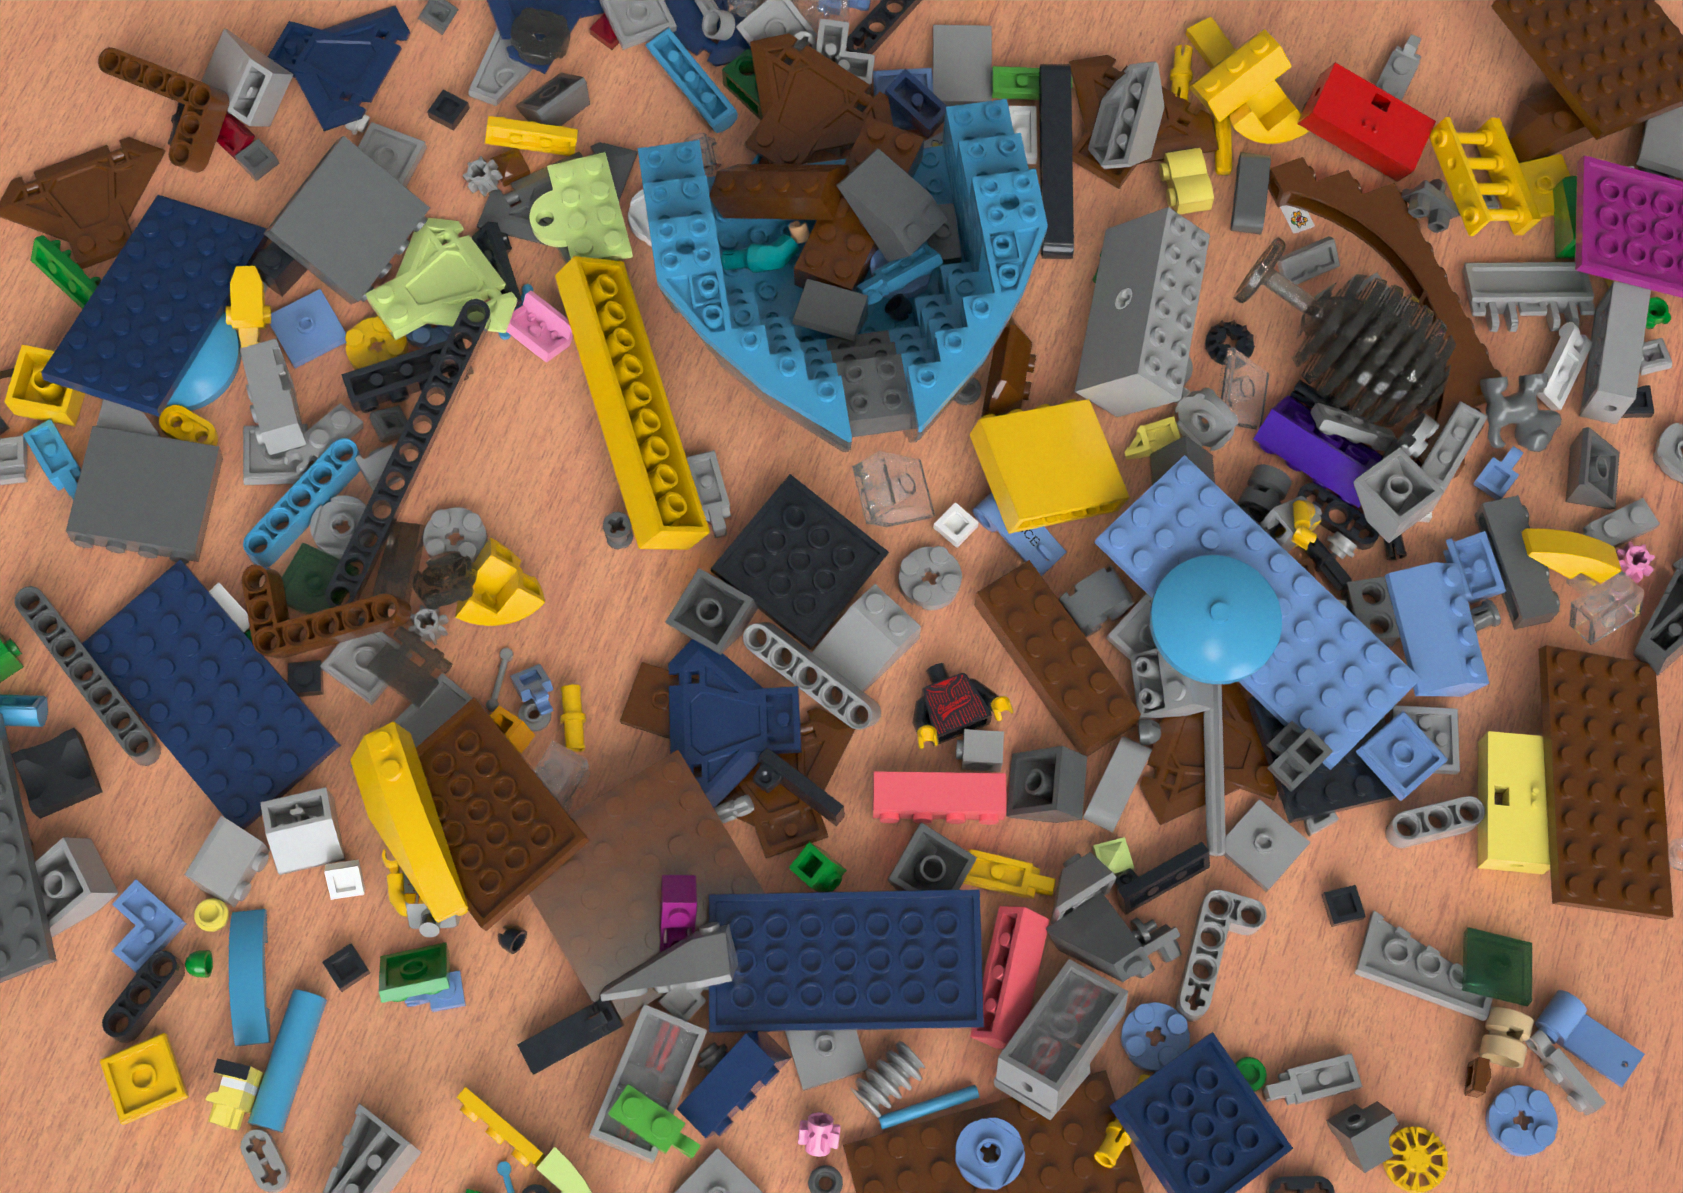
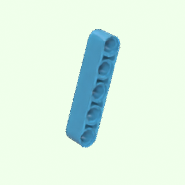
[243,438,362,567]

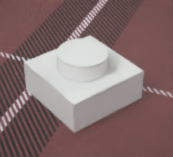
[934,502,979,548]
[324,859,365,900]

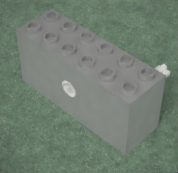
[1075,207,1210,417]

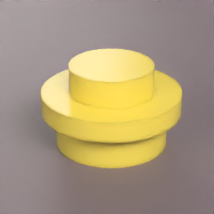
[194,898,229,932]

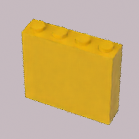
[969,399,1130,534]

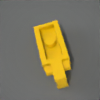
[963,849,1056,899]

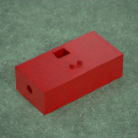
[1297,62,1436,182]

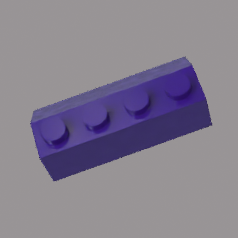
[1253,395,1383,508]

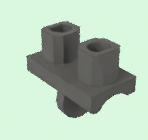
[1401,179,1460,233]
[1130,917,1182,978]

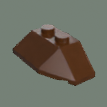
[1508,87,1593,163]
[981,316,1036,417]

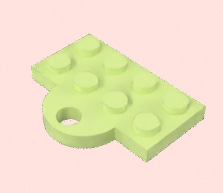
[529,152,633,261]

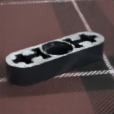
[1296,483,1380,550]

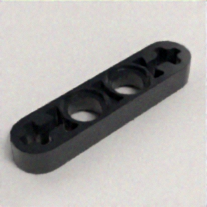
[846,0,922,54]

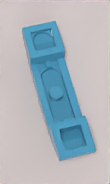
[229,909,271,1047]

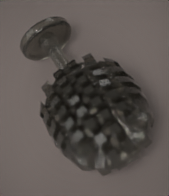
[1233,237,1456,427]

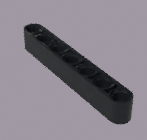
[1039,64,1074,259]

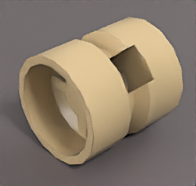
[1479,1007,1534,1068]

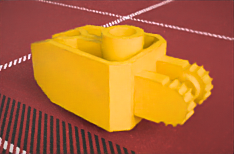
[226,266,272,348]

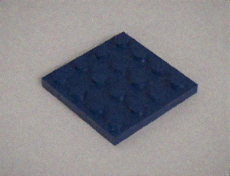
[1109,1032,1293,1193]

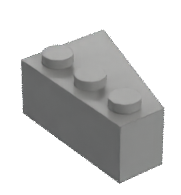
[240,339,306,455]
[323,1103,422,1193]

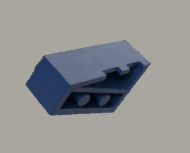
[677,1031,792,1138]

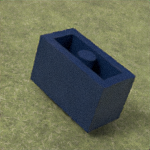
[885,68,948,139]

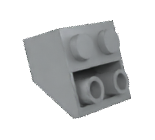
[1130,648,1214,719]
[260,787,345,875]

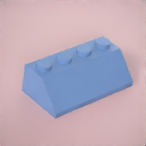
[1385,562,1490,697]

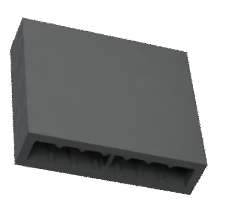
[263,136,430,304]
[66,426,223,564]

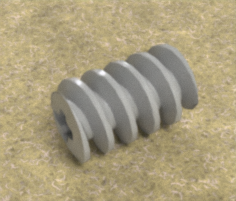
[851,1041,925,1118]

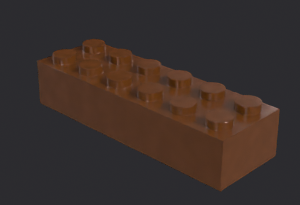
[794,117,924,293]
[974,560,1141,757]

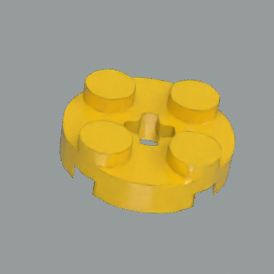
[345,316,409,370]

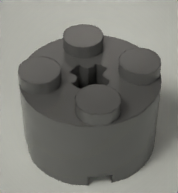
[1059,565,1134,638]

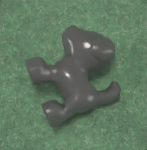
[1480,373,1562,452]

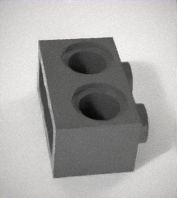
[1341,577,1400,647]

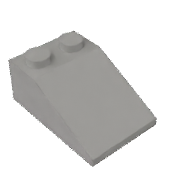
[812,584,921,694]
[35,837,118,937]

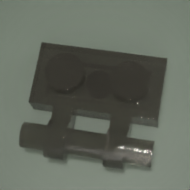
[366,626,453,709]

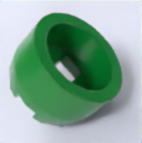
[185,950,213,978]

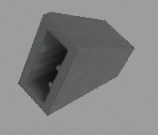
[1046,892,1151,982]

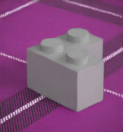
[816,19,875,95]

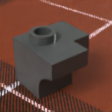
[1267,721,1333,792]
[1326,1101,1399,1173]

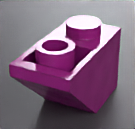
[660,875,697,953]

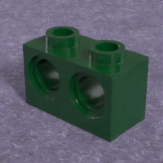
[722,48,763,120]

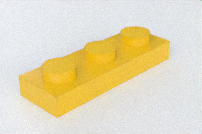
[485,116,578,156]
[456,1087,546,1167]

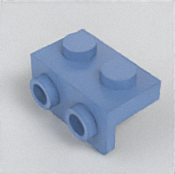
[1443,531,1507,604]

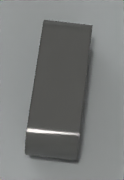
[1231,152,1271,235]

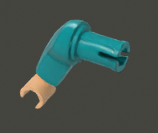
[721,221,810,273]

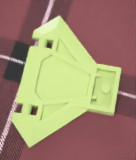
[365,218,517,340]

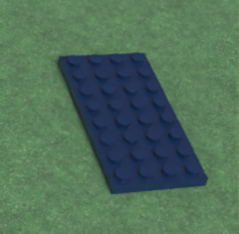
[41,195,269,417]
[82,560,341,830]
[709,889,984,1033]

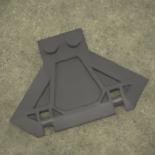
[477,142,638,264]

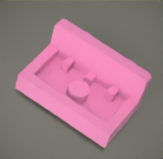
[506,291,573,362]

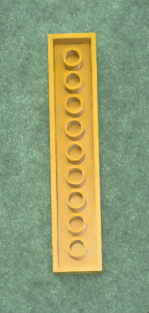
[555,256,710,550]

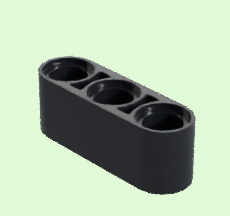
[102,951,185,1043]

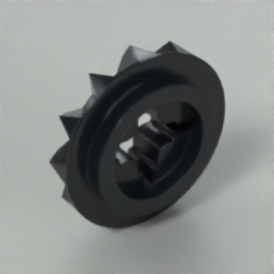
[1205,320,1255,366]

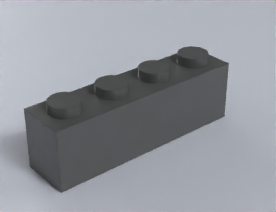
[1475,495,1560,630]

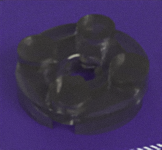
[510,8,570,65]
[413,551,477,610]

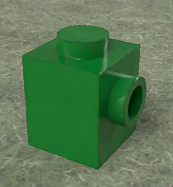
[789,842,847,893]

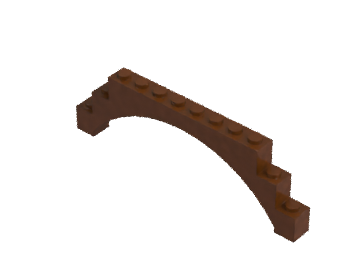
[1268,157,1502,479]

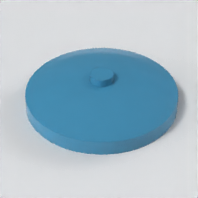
[165,312,241,411]
[1149,555,1282,684]

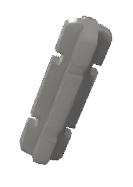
[714,795,754,823]

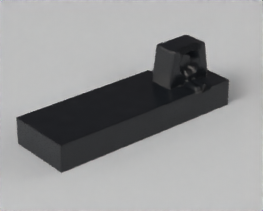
[472,221,522,308]
[753,748,845,827]
[1114,842,1210,915]
[517,999,624,1075]

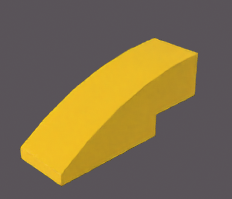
[1521,528,1622,584]

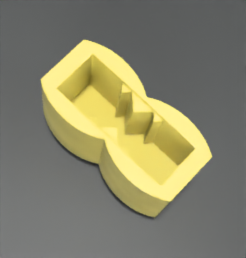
[1159,148,1214,214]

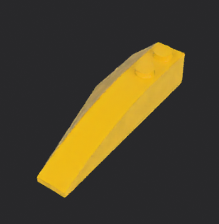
[350,721,469,923]

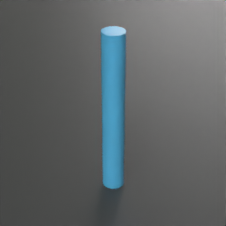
[878,1085,979,1130]

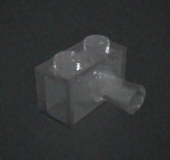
[1566,571,1644,645]
[534,740,590,812]

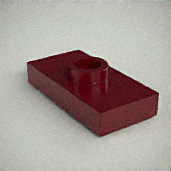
[216,111,255,160]

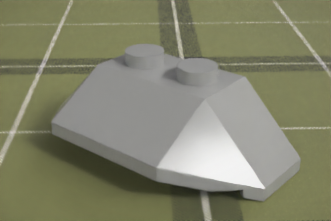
[1088,61,1164,169]

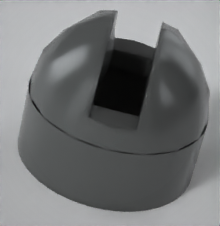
[1138,719,1162,745]

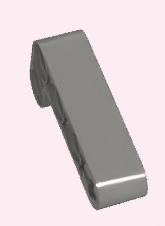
[1175,890,1267,1022]

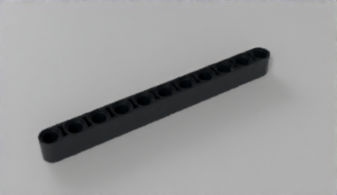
[325,299,491,608]

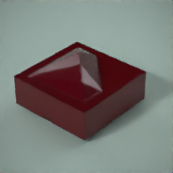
[589,13,619,50]

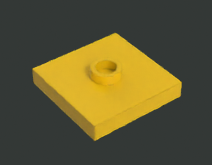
[1519,154,1571,218]
[99,1033,189,1125]

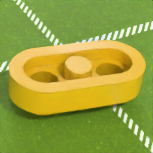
[159,405,218,446]

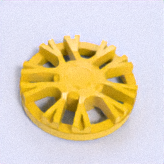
[1383,1126,1448,1193]

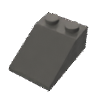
[836,148,948,262]

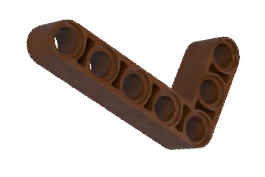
[98,47,229,173]
[242,564,411,659]

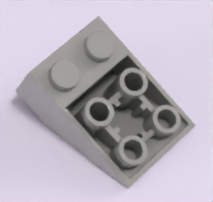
[201,29,293,127]

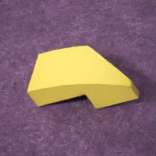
[1124,416,1181,460]

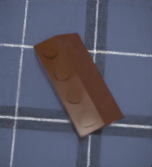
[709,164,850,220]

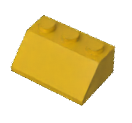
[1189,29,1292,123]

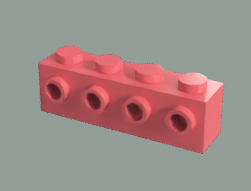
[873,771,1006,825]
[970,906,1050,1049]

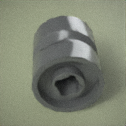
[1237,464,1292,523]

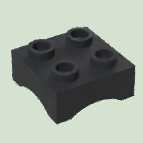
[11,728,103,819]

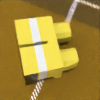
[205,1058,264,1131]

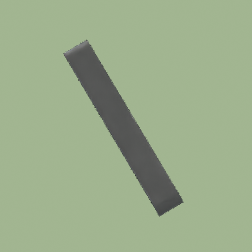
[15,586,161,766]

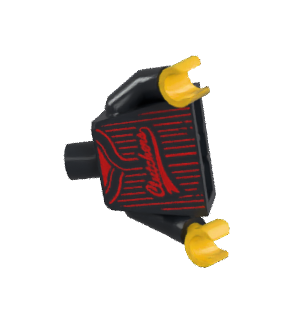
[912,663,1014,749]

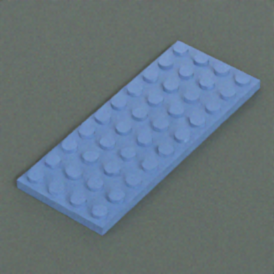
[1094,455,1421,770]

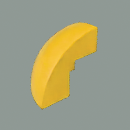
[1230,80,1309,144]
[455,537,545,626]

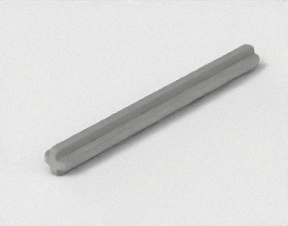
[1204,684,1226,856]

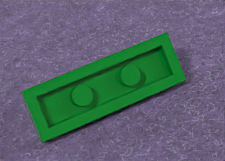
[30,235,101,309]

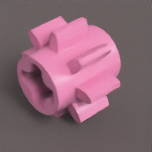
[1616,542,1655,583]
[798,1112,841,1157]

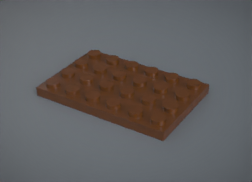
[416,697,590,931]

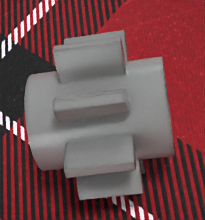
[463,156,503,197]
[408,605,449,645]

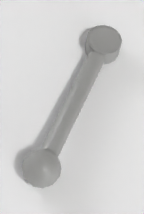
[486,648,513,712]

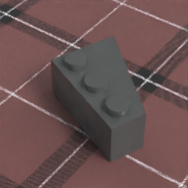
[1633,559,1683,676]

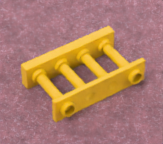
[1429,117,1542,236]

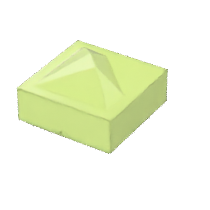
[1092,837,1134,876]

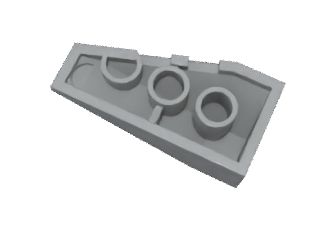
[600,922,738,1001]

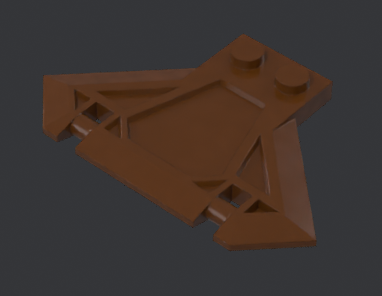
[745,33,893,164]
[1069,55,1219,189]
[0,137,165,269]
[1140,682,1278,825]
[694,708,856,858]

